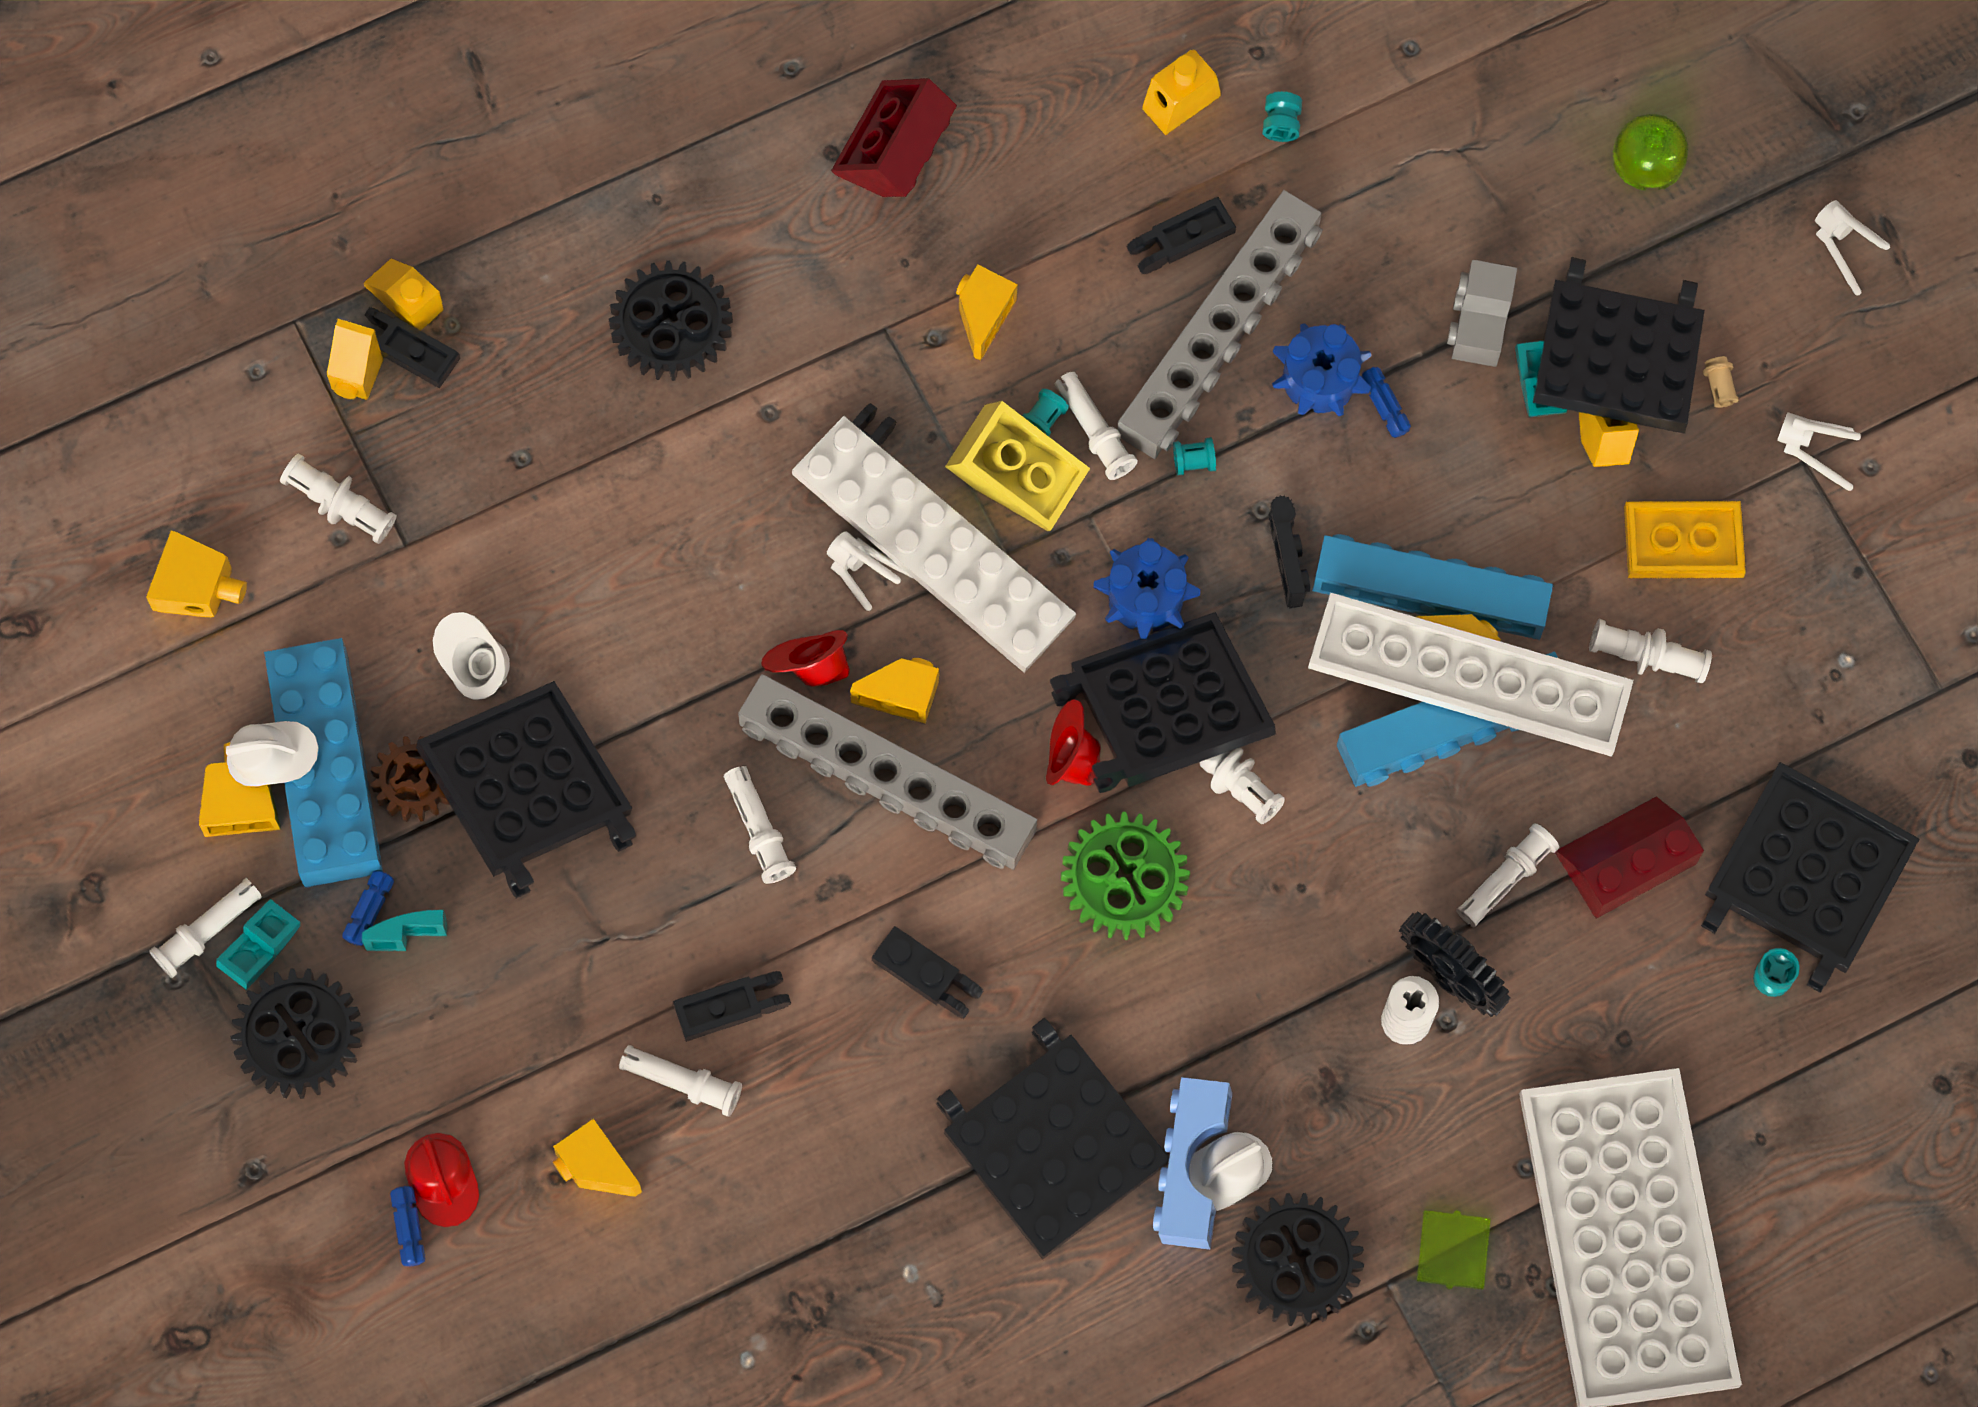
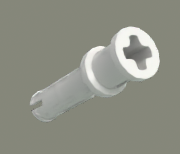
[1055,372,1138,480]
[723,766,796,884]
[1456,823,1559,927]
[149,878,262,978]
[619,1045,742,1117]

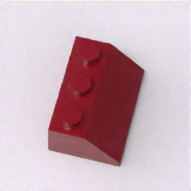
[831,78,957,197]
[1555,796,1704,919]

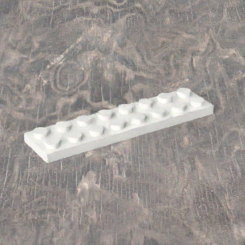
[792,416,1076,673]
[1308,592,1634,757]

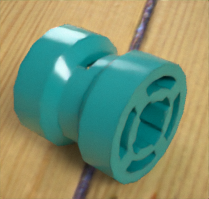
[1262,91,1303,142]
[1753,948,1800,997]

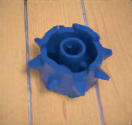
[1272,323,1372,416]
[1093,538,1200,639]

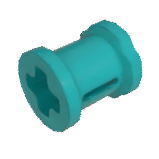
[1022,388,1069,436]
[1173,437,1216,476]

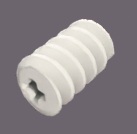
[1381,976,1439,1044]

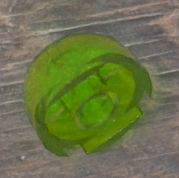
[1613,114,1689,190]

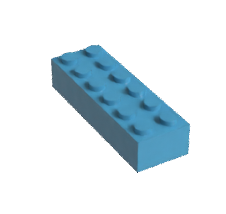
[264,638,383,887]

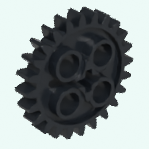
[609,260,733,381]
[1399,911,1511,1017]
[230,968,363,1099]
[1231,1193,1364,1326]

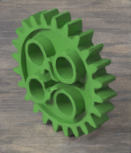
[1061,812,1190,940]

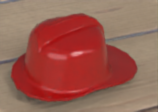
[761,630,850,687]
[1046,699,1101,786]
[404,1133,479,1227]

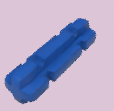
[1361,367,1411,438]
[342,871,394,946]
[390,1186,426,1267]

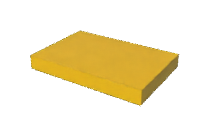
[1624,501,1746,578]

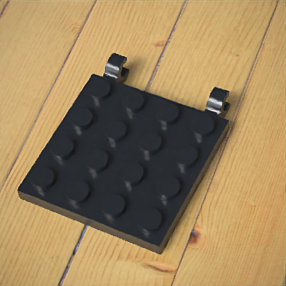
[1533,257,1705,434]
[1050,612,1276,793]
[416,681,636,898]
[1701,762,1920,993]
[936,1018,1169,1259]

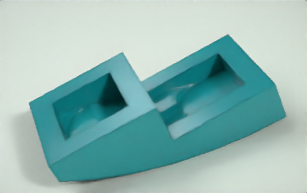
[1515,341,1567,417]
[216,899,301,990]
[362,910,447,951]

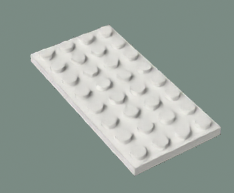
[1519,1068,1742,1407]

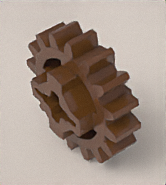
[371,736,449,822]

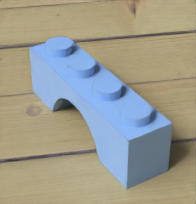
[1153,1077,1233,1250]

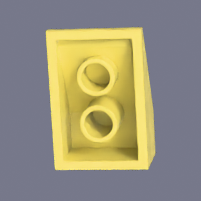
[945,401,1090,531]

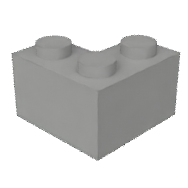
[1447,260,1517,367]

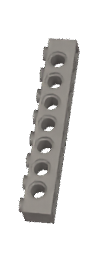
[1117,190,1323,459]
[738,674,1037,870]

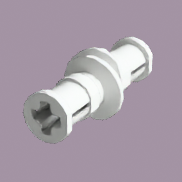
[280,453,397,544]
[1589,619,1712,683]
[1199,748,1285,824]

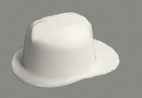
[433,612,510,700]
[226,721,319,786]
[1189,1132,1272,1211]

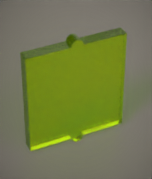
[1417,1210,1490,1290]

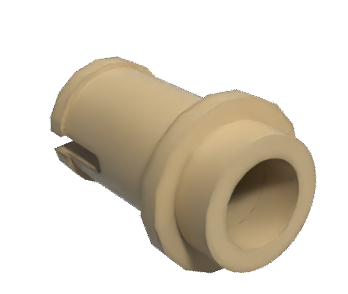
[1703,356,1739,408]

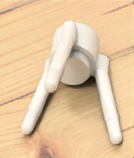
[1815,200,1890,295]
[1778,412,1861,491]
[827,531,913,611]

